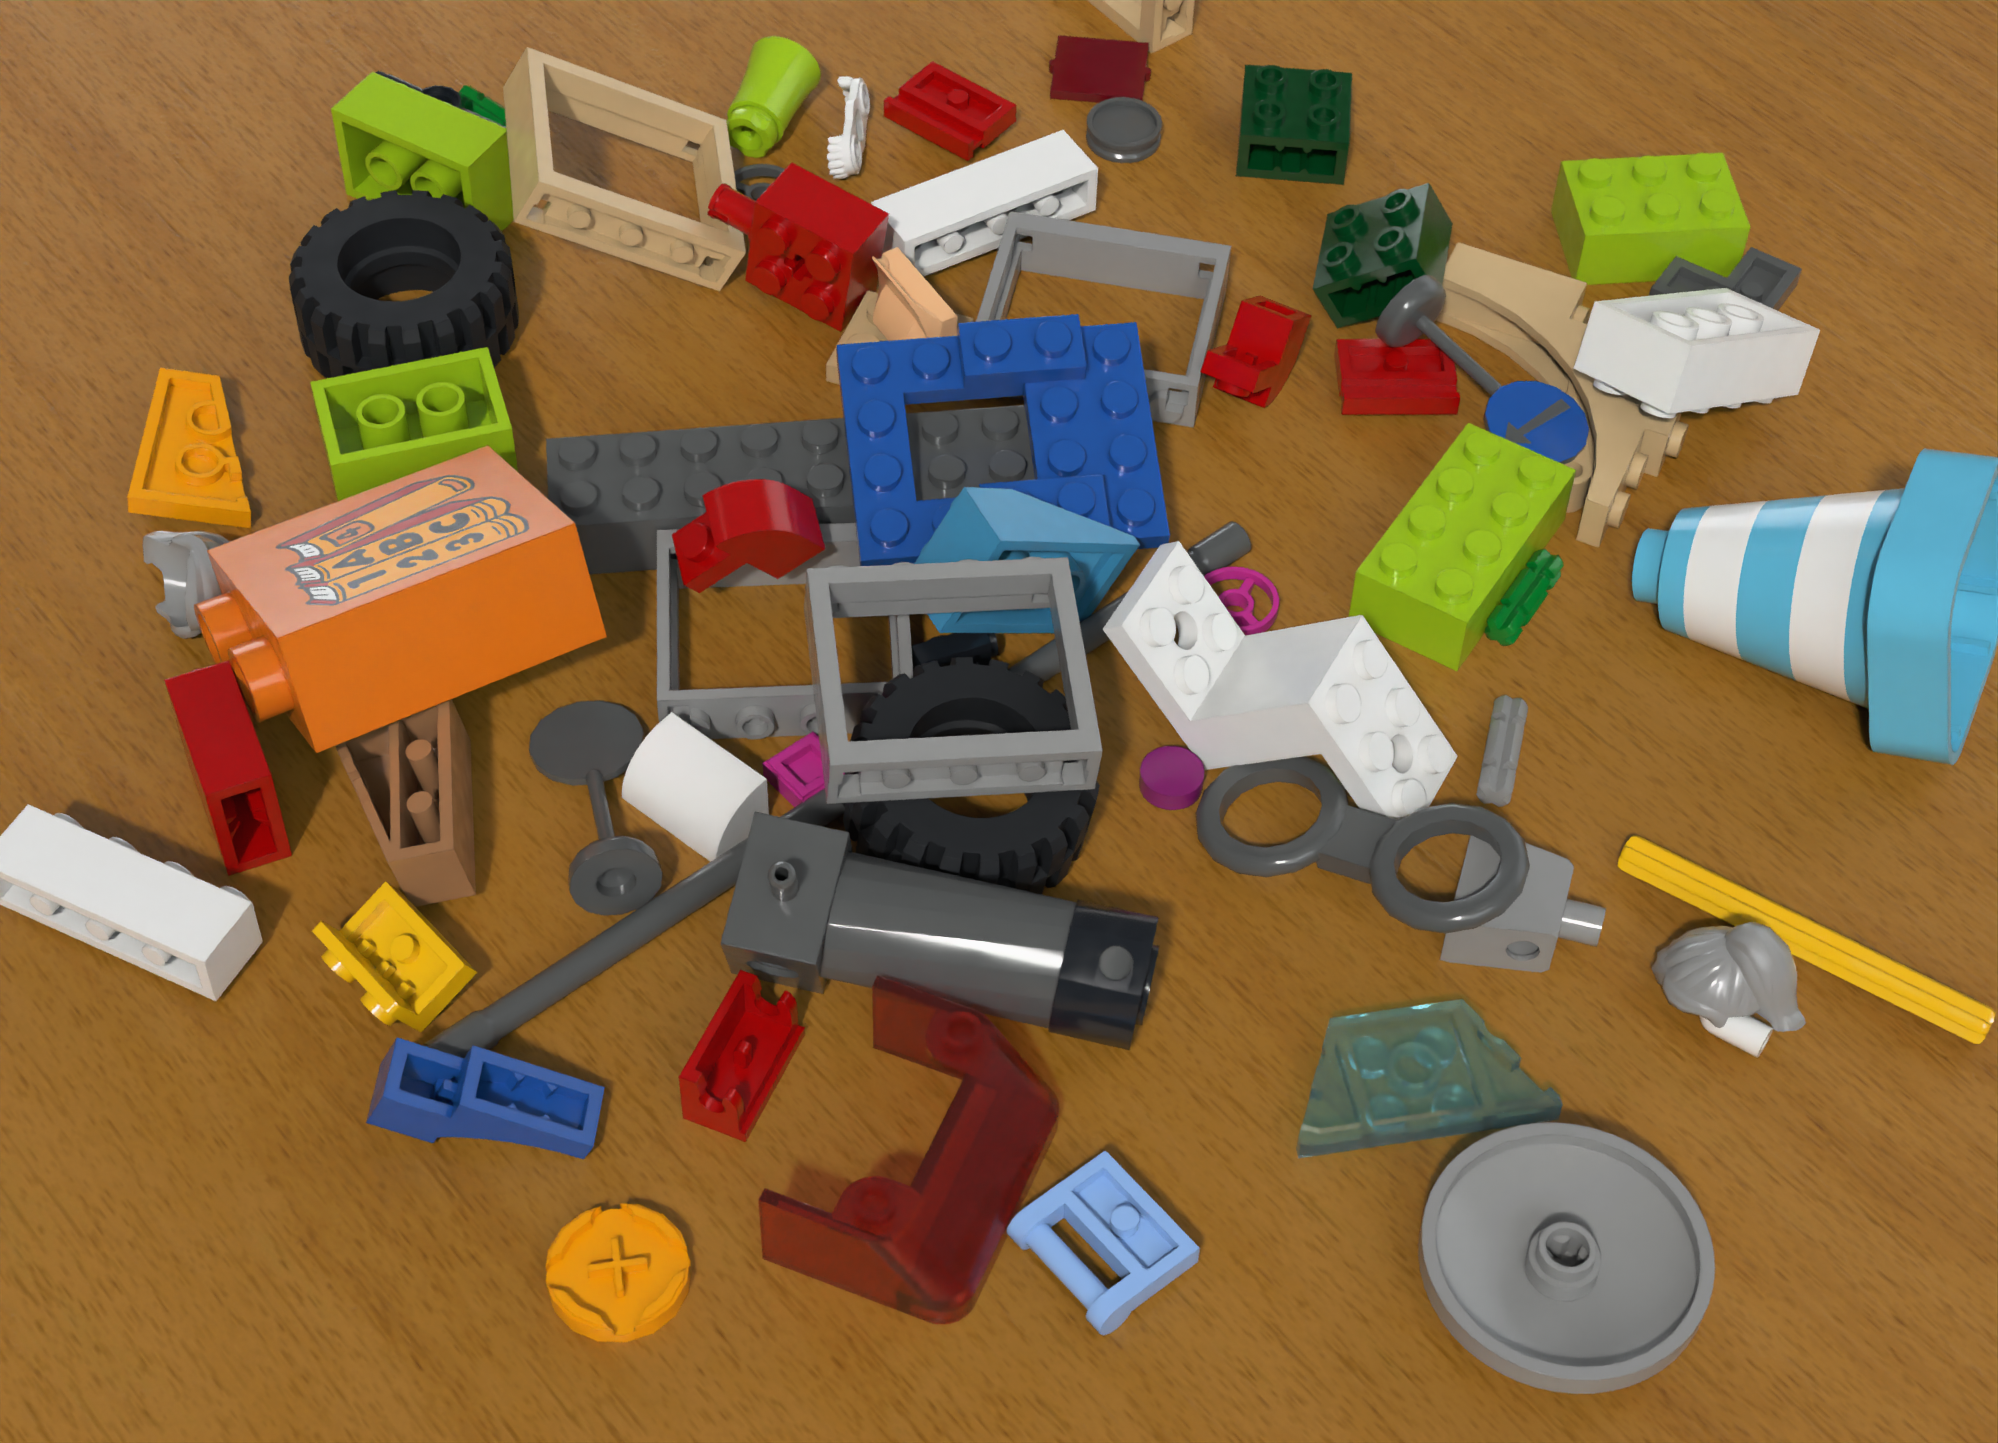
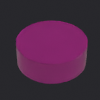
[1139,746,1204,810]

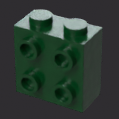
[1236,65,1352,185]
[1313,183,1453,329]

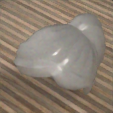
[142,530,230,639]
[1651,922,1806,1032]

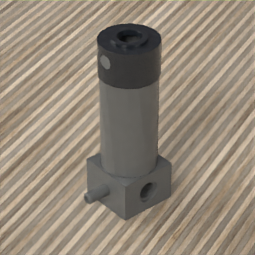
[720,812,1160,1050]

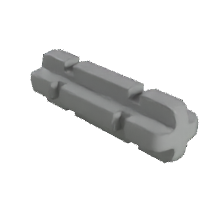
[1476,695,1528,807]

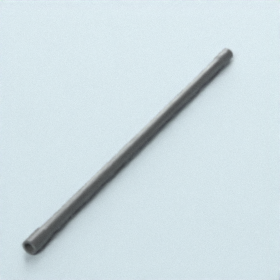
[423,521,1251,1058]

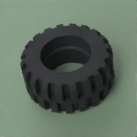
[289,190,519,378]
[841,657,1100,895]

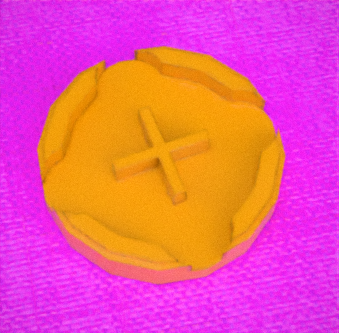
[545,1203,691,1342]

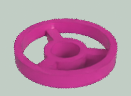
[1204,567,1279,636]

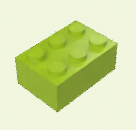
[331,72,514,232]
[1551,153,1750,285]
[310,347,518,501]

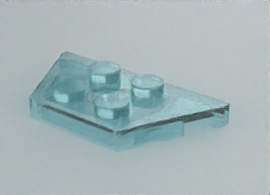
[1296,999,1563,1158]

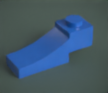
[366,1037,605,1159]

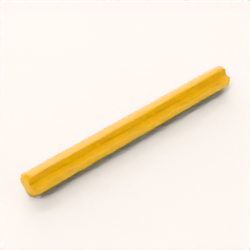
[1617,835,1996,1044]

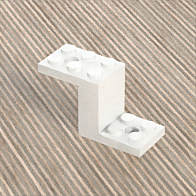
[1103,541,1458,820]

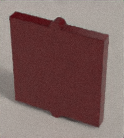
[1049,35,1151,103]

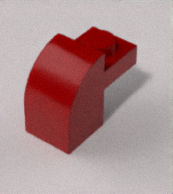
[1200,295,1312,408]
[672,479,826,593]

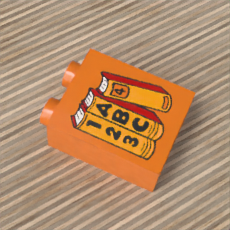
[194,445,607,753]

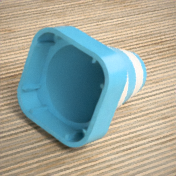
[1632,448,1998,765]

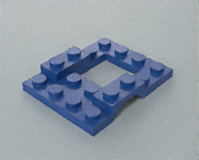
[836,314,1170,566]

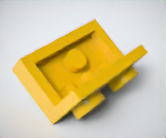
[312,881,477,1032]

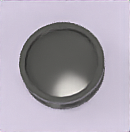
[1086,97,1162,163]

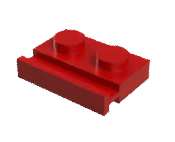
[884,61,1016,161]
[1334,339,1460,415]

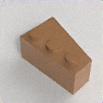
[335,699,476,907]

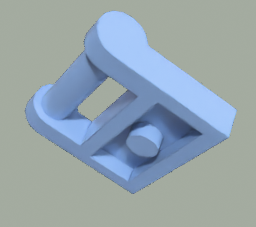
[1006,1150,1200,1335]

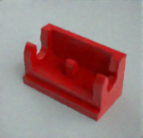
[679,970,805,1142]

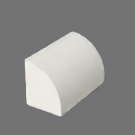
[622,712,769,862]

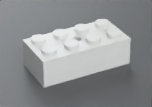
[1574,288,1820,418]

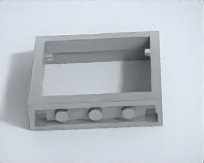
[976,211,1231,428]
[657,523,913,739]
[804,556,1103,804]

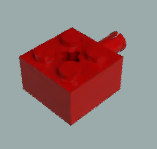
[707,162,889,332]

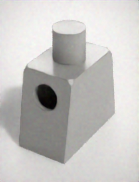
[1440,836,1606,973]

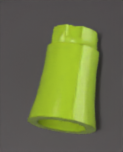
[727,36,821,158]

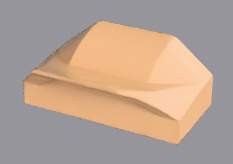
[872,247,957,341]

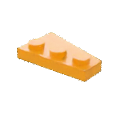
[127,368,251,529]

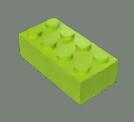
[1349,423,1576,671]

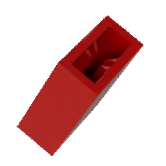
[164,660,292,876]

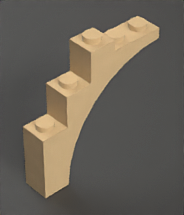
[1436,242,1689,548]

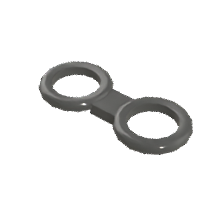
[1195,756,1530,934]

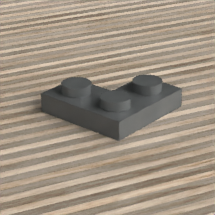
[1649,247,1802,311]

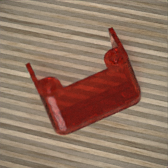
[758,976,1059,1325]

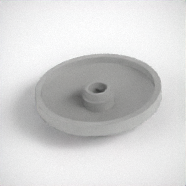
[1418,1122,1715,1394]

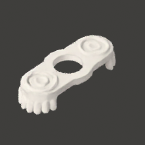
[827,76,870,179]

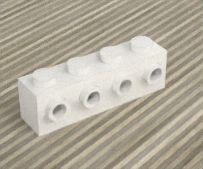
[871,130,1098,277]
[0,804,263,1001]

